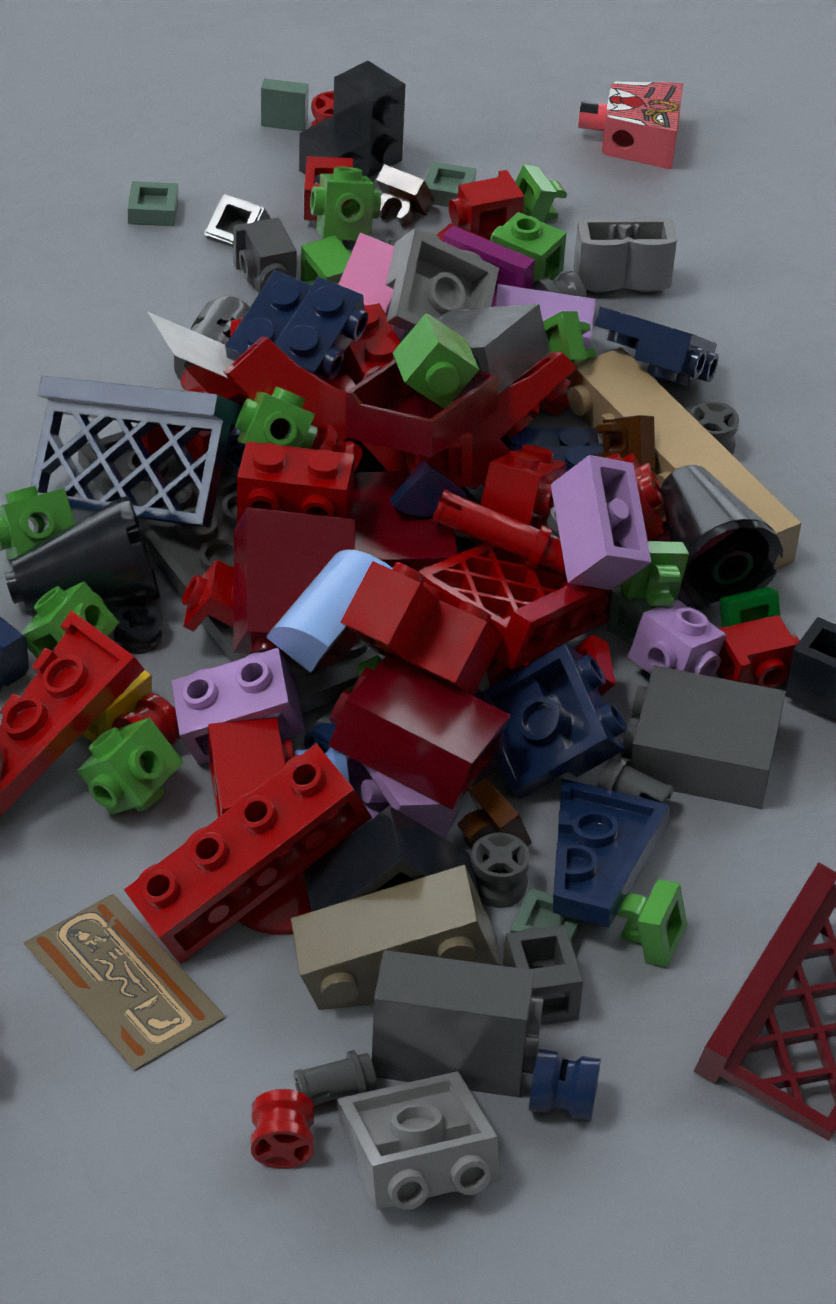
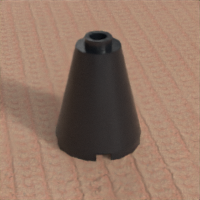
[660,465,783,608]
[5,496,161,611]

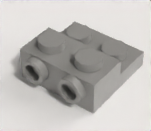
[386,228,499,333]
[337,1071,501,1210]

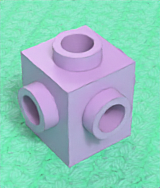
[628,599,726,677]

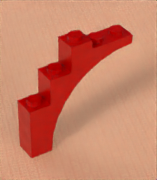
[223,336,576,490]

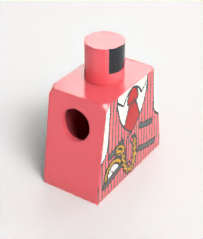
[578,81,684,169]

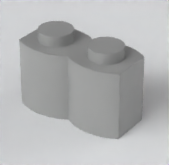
[573,216,677,293]

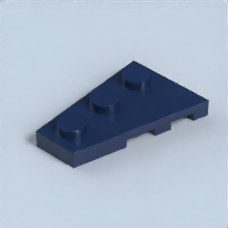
[553,778,670,928]

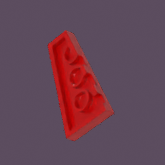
[0,610,145,817]

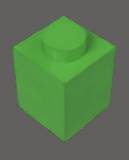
[393,313,479,409]

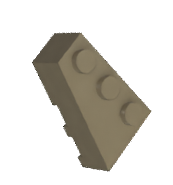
[291,865,503,1010]

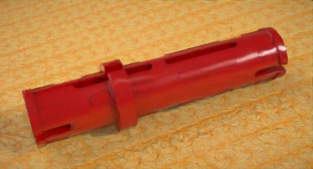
[431,489,566,575]

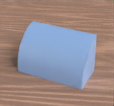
[266,550,392,673]

